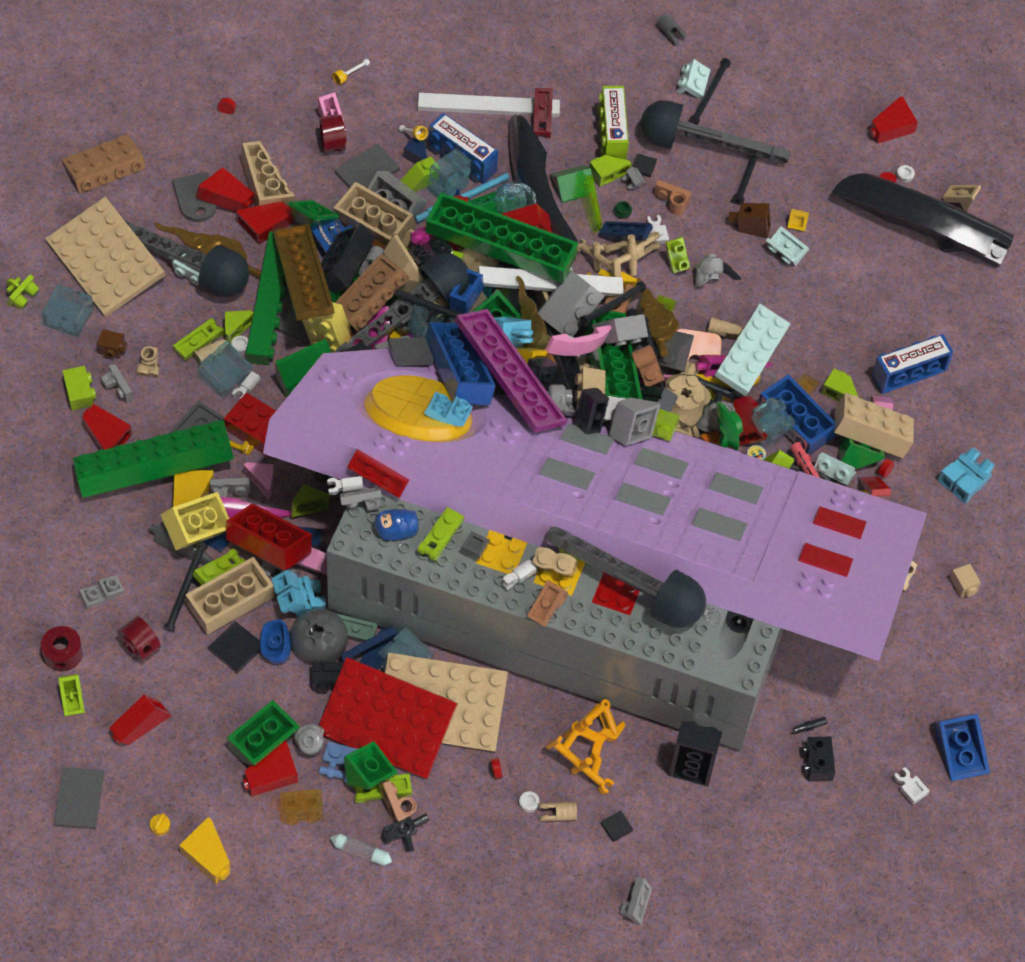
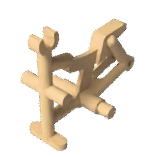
[578,231,660,278]

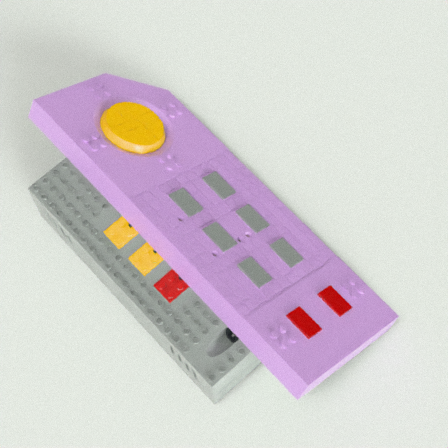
[263,348,927,750]

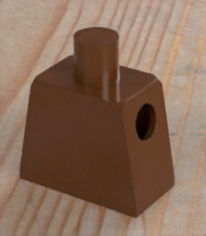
[728,203,771,238]

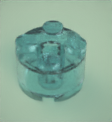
[495,181,536,214]
[751,397,795,442]

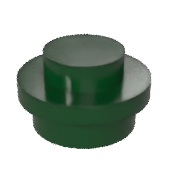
[614,201,632,218]

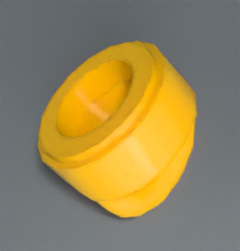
[150,813,171,836]

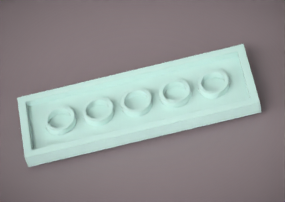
[714,304,790,396]

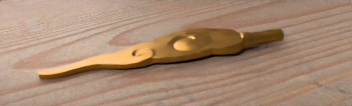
[154,222,262,278]
[516,276,556,363]
[637,278,679,356]

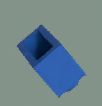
[449,268,484,314]

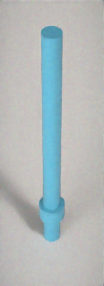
[414,173,510,223]

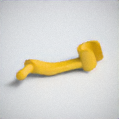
[229,440,254,455]

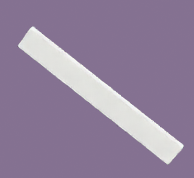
[418,93,560,117]
[478,266,624,297]

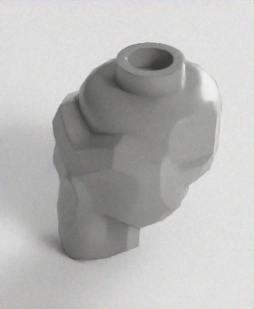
[695,254,723,286]
[547,384,577,416]
[697,402,735,432]
[293,724,324,755]

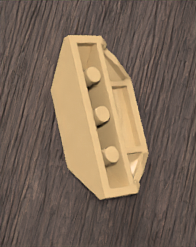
[383,233,425,295]

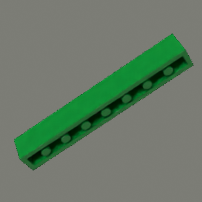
[246,232,286,366]

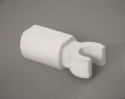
[232,371,261,399]
[327,476,363,495]
[502,559,537,590]

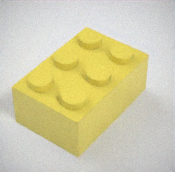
[302,302,353,353]
[160,492,229,550]

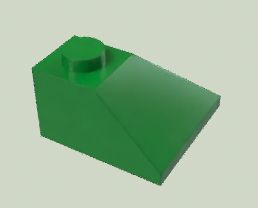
[289,200,339,227]
[839,436,885,469]

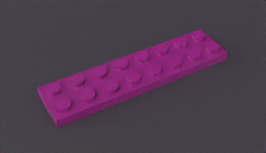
[454,309,567,433]

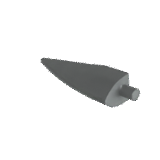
[149,522,214,565]

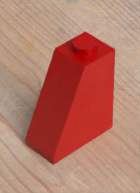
[869,96,918,144]
[196,167,255,212]
[236,201,294,245]
[733,396,768,446]
[82,404,132,450]
[109,694,172,745]
[242,740,298,797]

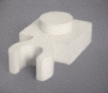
[647,215,669,244]
[893,767,929,805]

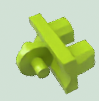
[665,236,690,273]
[6,274,39,309]

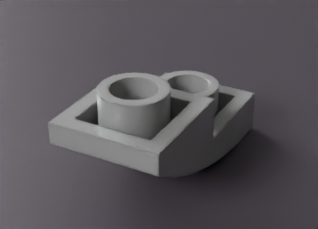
[78,575,125,610]

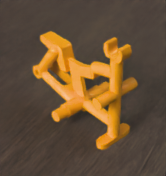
[546,699,625,795]

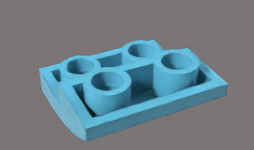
[424,391,473,426]

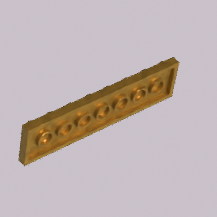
[273,224,335,320]

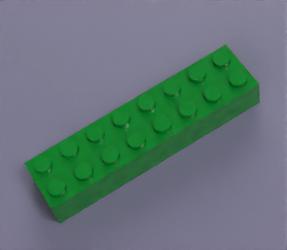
[426,192,578,284]
[584,308,642,399]
[73,420,234,498]

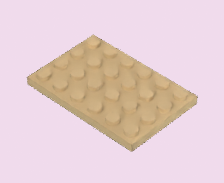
[45,197,166,317]
[385,653,508,752]

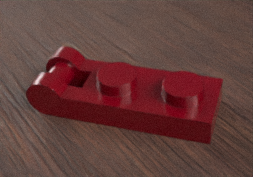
[533,88,553,138]

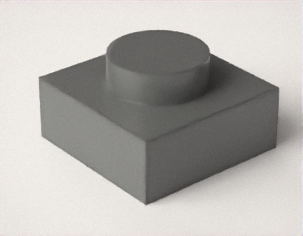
[462,531,490,559]

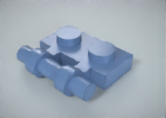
[319,742,357,782]

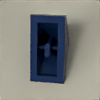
[404,131,427,164]

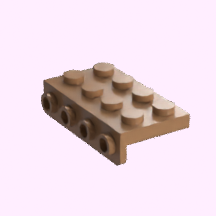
[62,134,145,193]
[335,253,409,332]

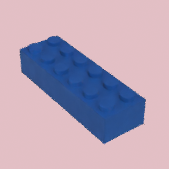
[426,322,495,406]

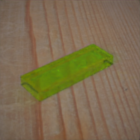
[584,175,603,232]

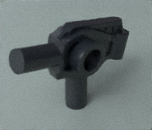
[381,813,430,853]

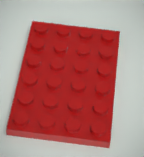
[319,657,458,779]

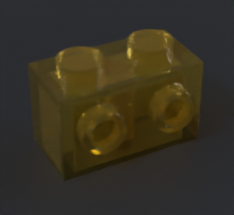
[280,789,324,825]

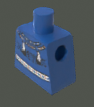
[310,220,353,257]

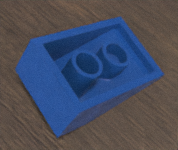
[934,713,990,781]

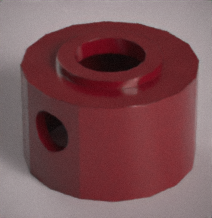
[319,115,347,152]
[117,616,161,662]
[41,626,83,672]

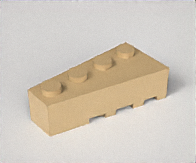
[240,141,295,206]

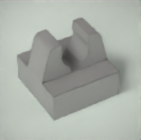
[622,167,646,189]

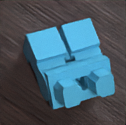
[937,447,995,504]
[272,570,326,617]

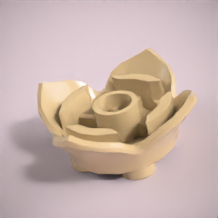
[665,375,711,427]

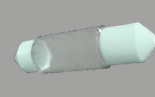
[330,834,392,866]

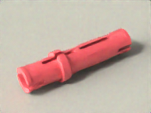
[790,442,820,478]

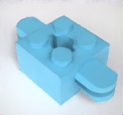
[494,317,533,347]

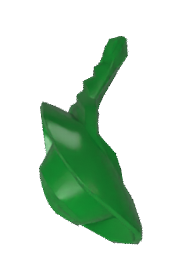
[716,401,743,451]

